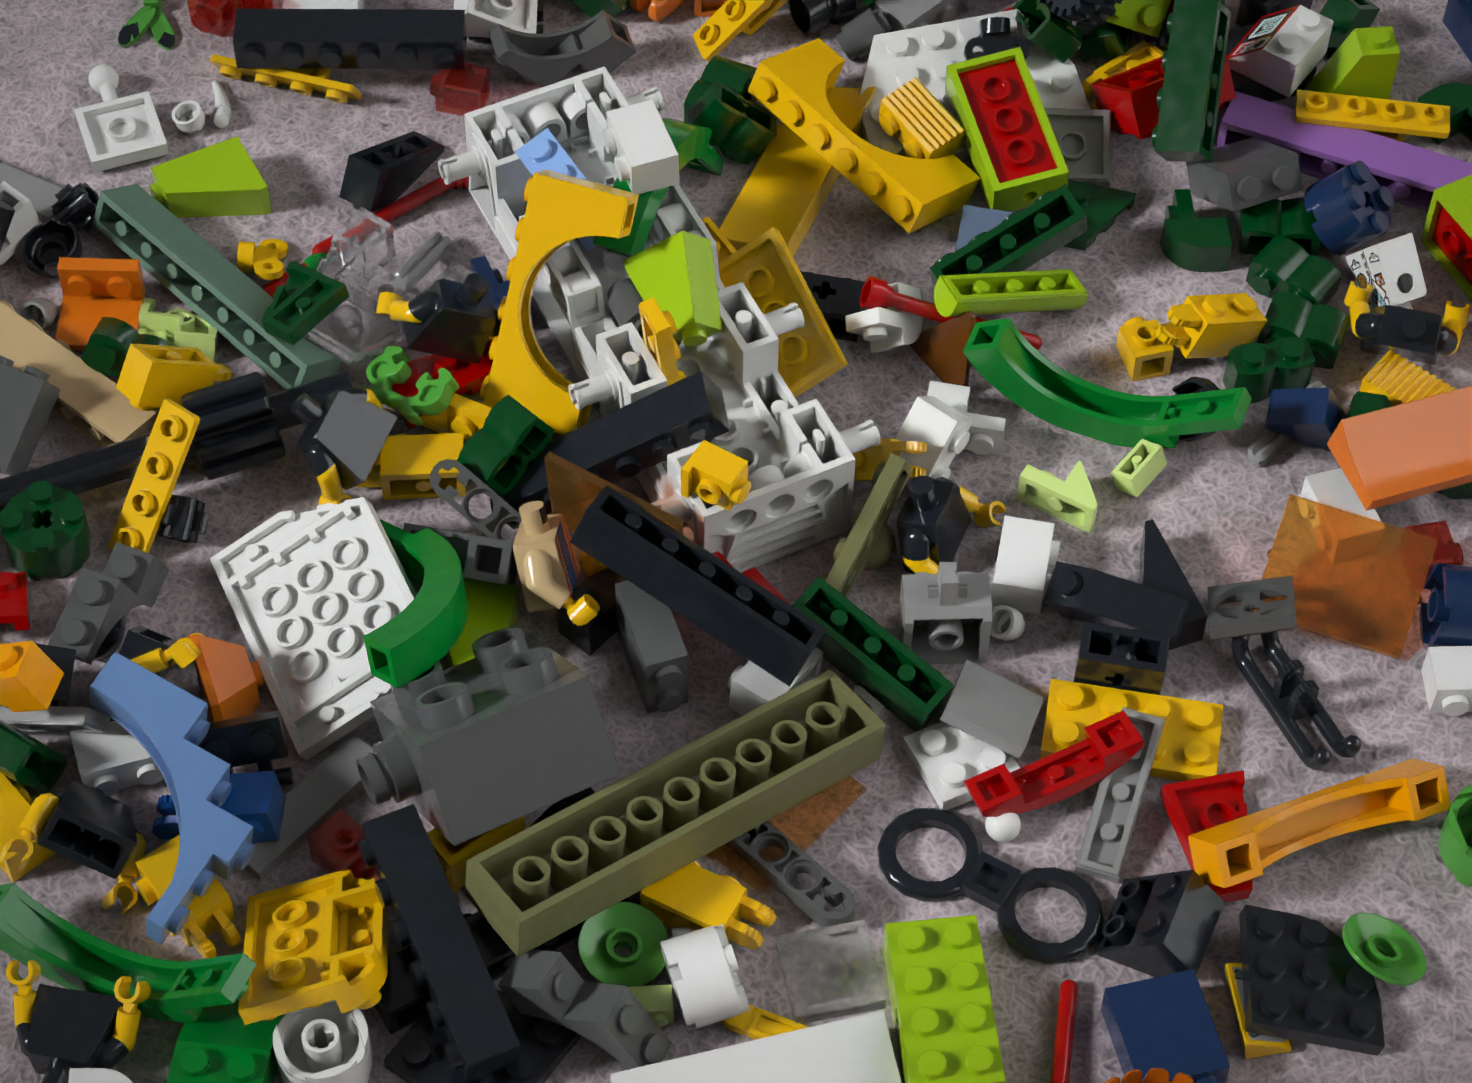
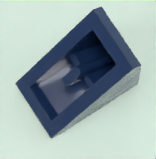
[1265,387,1347,452]

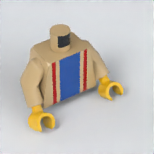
[513,501,608,626]

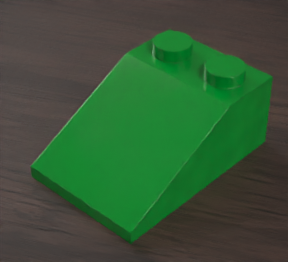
[166,1000,285,1083]

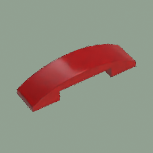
[964,710,1145,817]

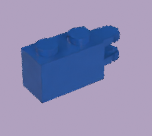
[152,771,286,844]

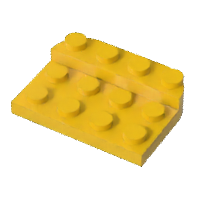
[238,870,389,1025]

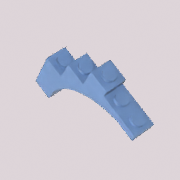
[90,652,255,945]

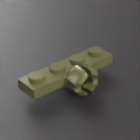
[821,453,913,598]

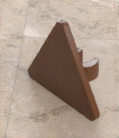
[909,312,976,387]

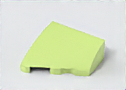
[138,297,219,362]

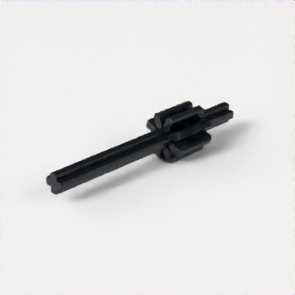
[0,371,353,512]

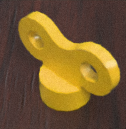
[237,239,288,280]

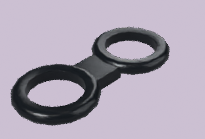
[877,808,1104,964]

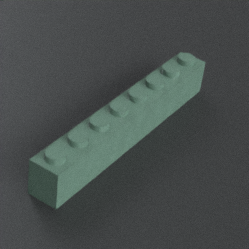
[92,184,342,390]

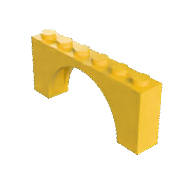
[748,38,980,234]
[480,169,639,435]

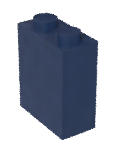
[1101,969,1230,1083]

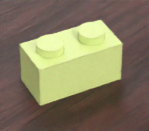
[1111,439,1167,498]
[628,984,674,1027]

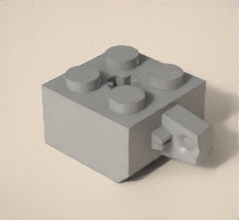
[897,562,992,664]

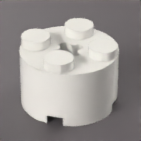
[660,924,750,1031]
[273,1000,373,1083]

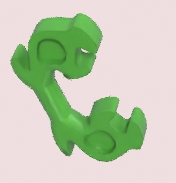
[361,346,459,425]

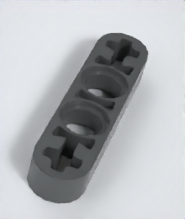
[430,459,522,540]
[725,821,856,932]

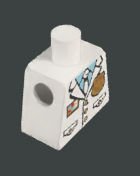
[1345,233,1427,310]

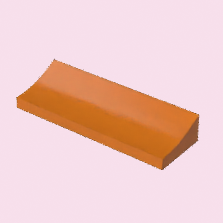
[1327,386,1472,511]

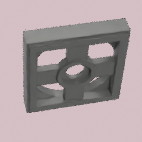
[1207,575,1297,640]

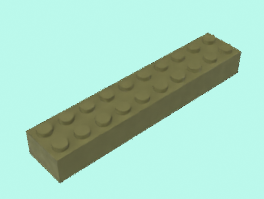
[465,669,886,957]

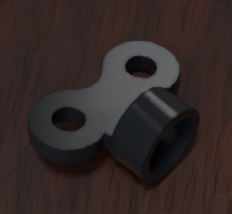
[964,17,1030,61]

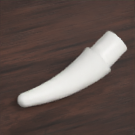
[212,80,232,128]

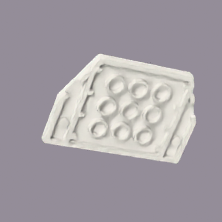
[860,9,1090,159]
[210,497,417,760]

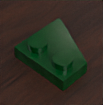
[1064,179,1136,251]
[261,260,350,345]

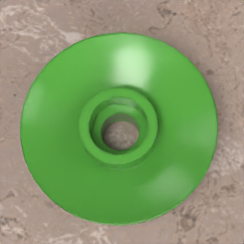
[578,902,669,987]
[1342,913,1426,986]

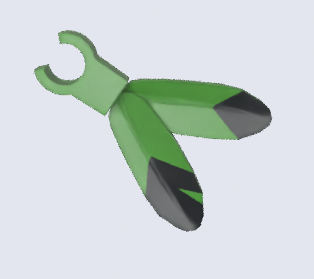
[118,0,176,50]

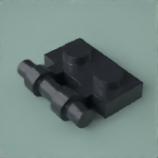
[198,710,294,786]

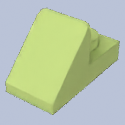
[1016,460,1098,533]

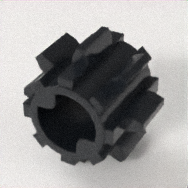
[52,182,99,232]
[158,495,210,543]

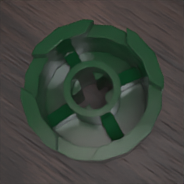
[0,480,91,581]

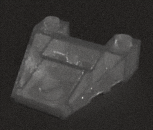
[303,207,474,367]

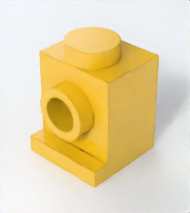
[1116,316,1174,382]
[681,440,751,511]

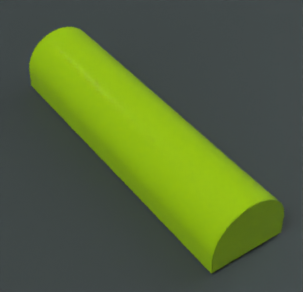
[934,269,1089,317]

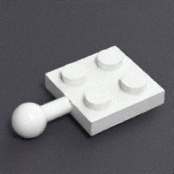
[74,64,169,173]
[903,721,1021,842]

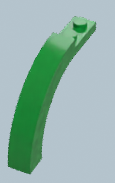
[593,118,725,257]
[962,318,1252,448]
[363,519,469,688]
[0,883,257,1022]

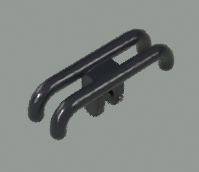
[1231,631,1361,771]

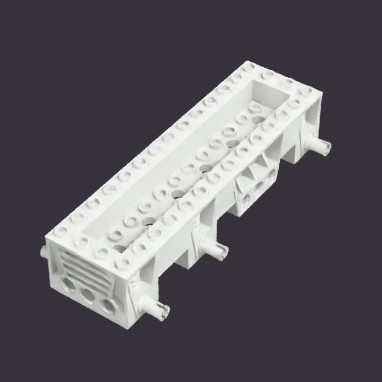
[438,66,881,573]

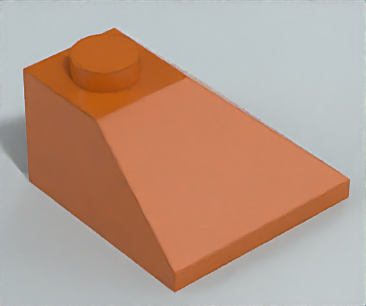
[188,634,265,723]

